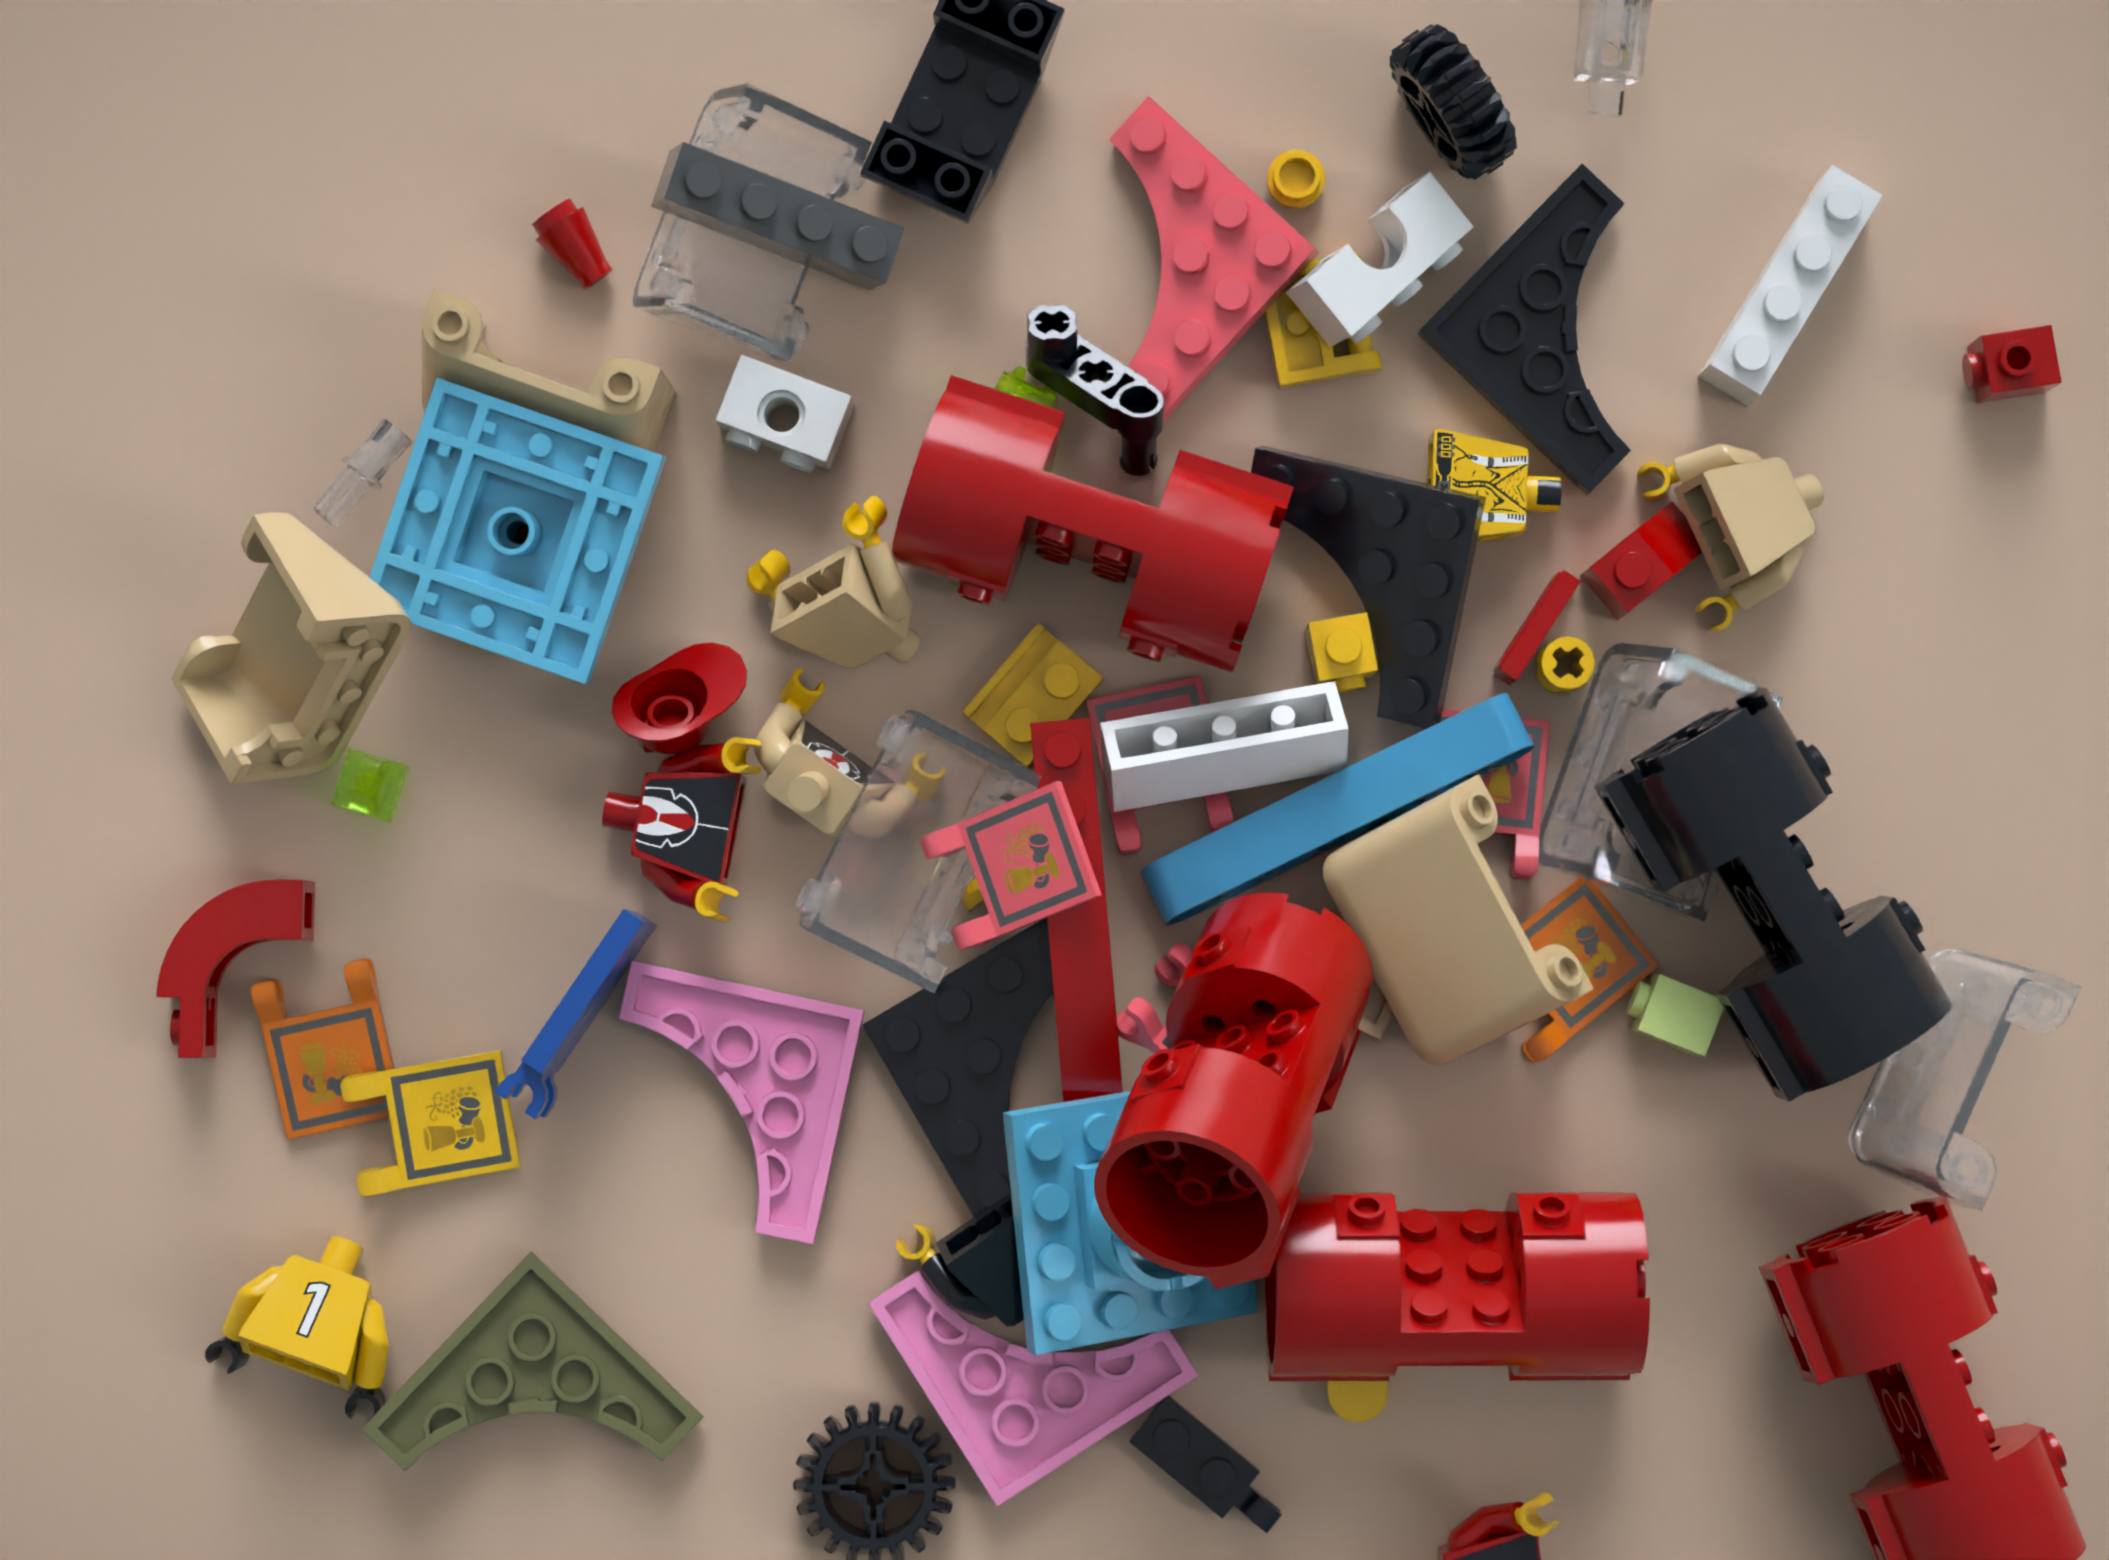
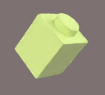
[1626,974,1724,1057]

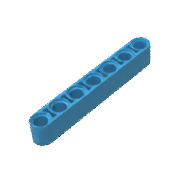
[1140,693,1535,926]

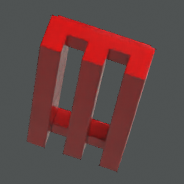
[1492,570,1581,686]

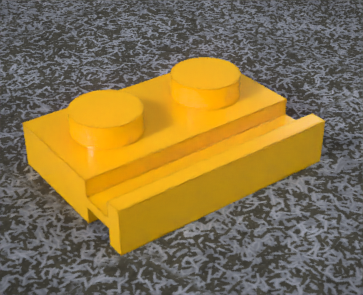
[962,622,1103,769]

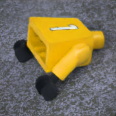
[205,1236,390,1419]

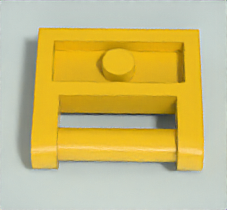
[1264,254,1383,389]

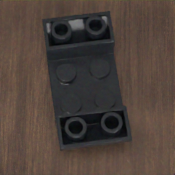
[860,0,1065,224]

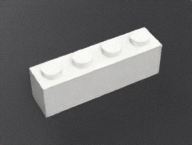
[1698,164,1883,407]
[1100,681,1348,812]

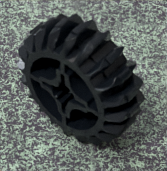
[1390,24,1517,180]
[793,1401,956,1560]

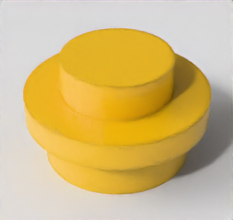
[1267,150,1325,209]

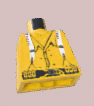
[1427,429,1561,543]

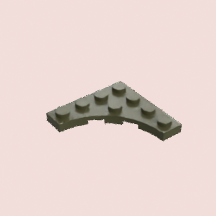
[361,1252,704,1471]

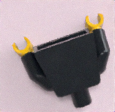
[896,1193,1024,1327]

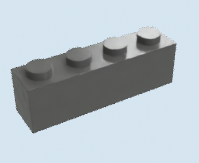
[651,142,904,290]

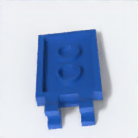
[495,908,657,1119]

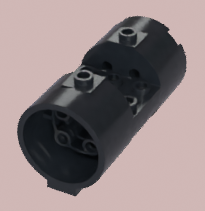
[1593,688,1952,1102]

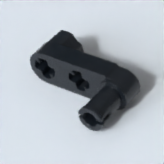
[1026,304,1164,476]

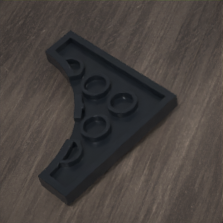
[1418,163,1631,496]
[1251,446,1486,729]
[862,918,1053,1217]

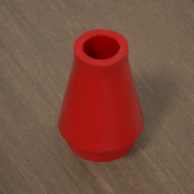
[532,198,613,290]

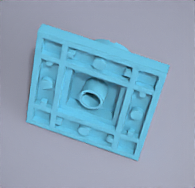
[369,378,667,684]
[1003,1091,1258,1355]

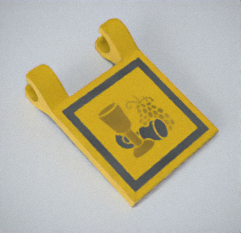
[340,1050,520,1197]

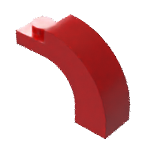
[156,879,315,1058]

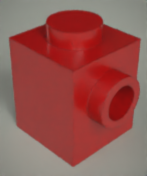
[1962,325,2062,404]

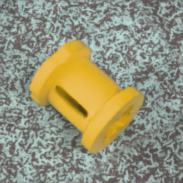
[1535,636,1595,694]

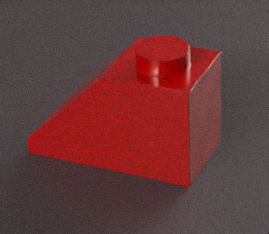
[1580,501,1702,621]

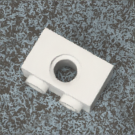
[716,354,855,474]

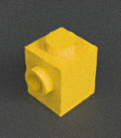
[1304,612,1378,693]

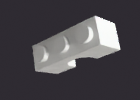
[1286,172,1474,347]

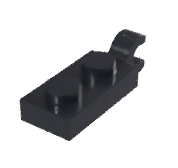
[1129,1395,1282,1533]

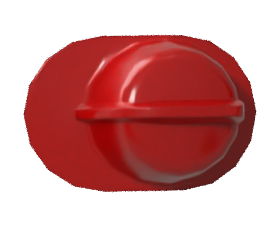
[611,642,747,754]

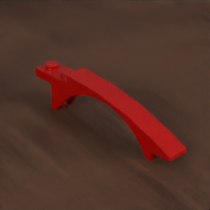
[1030,718,1123,1102]

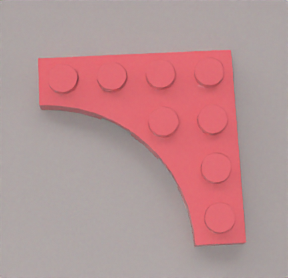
[1109,96,1319,423]

